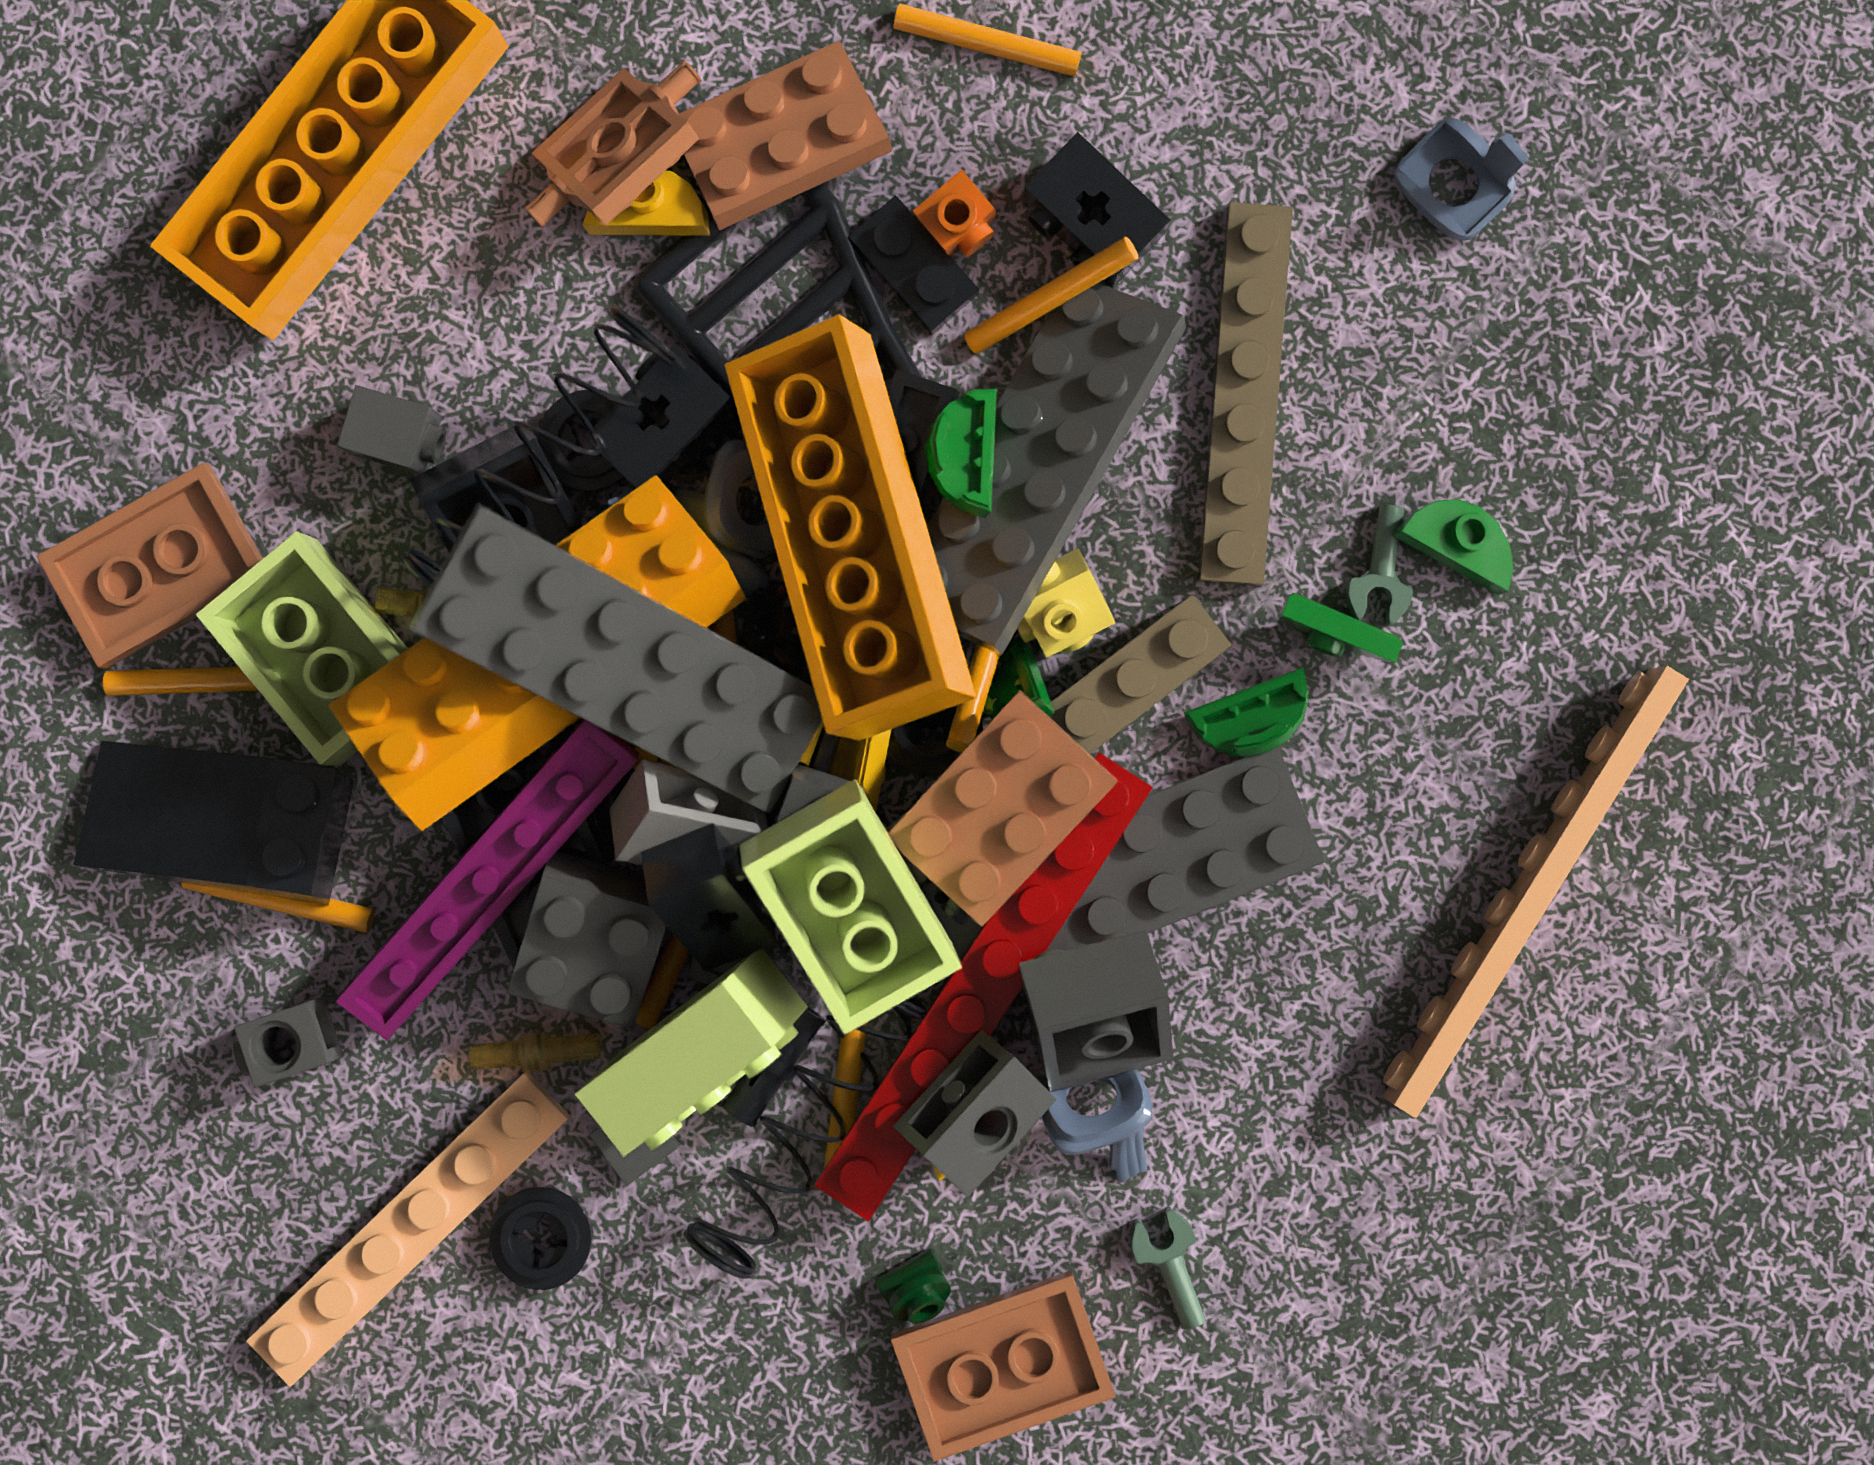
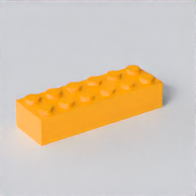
[150,0,509,341]
[724,314,977,741]
[328,475,746,831]

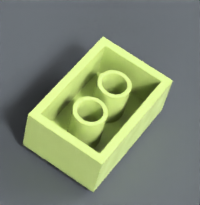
[196,531,408,766]
[739,779,962,1034]
[575,949,808,1157]

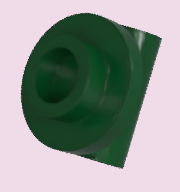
[875,1248,951,1324]

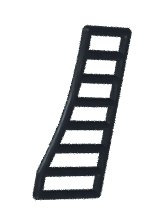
[633,183,928,526]

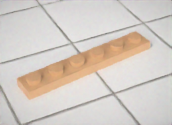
[246,1071,571,1387]

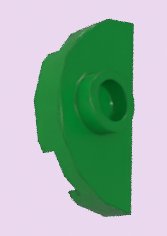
[925,389,997,519]
[1392,499,1514,595]
[1278,593,1404,663]
[983,636,1055,720]
[1184,667,1309,757]

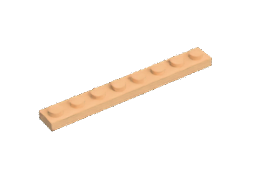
[1382,666,1689,1118]

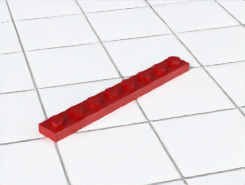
[814,752,1153,1222]

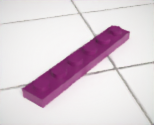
[336,718,640,1041]

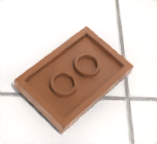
[679,40,893,231]
[36,462,263,668]
[888,690,1117,927]
[891,1270,1116,1462]

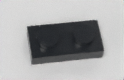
[848,195,979,335]

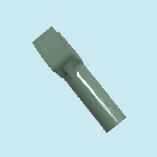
[1345,504,1413,625]
[1130,1207,1206,1330]

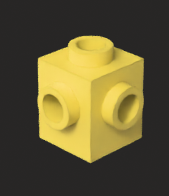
[1017,548,1116,658]

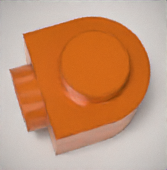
[913,169,996,257]

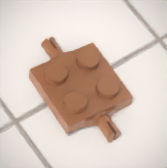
[524,60,702,228]

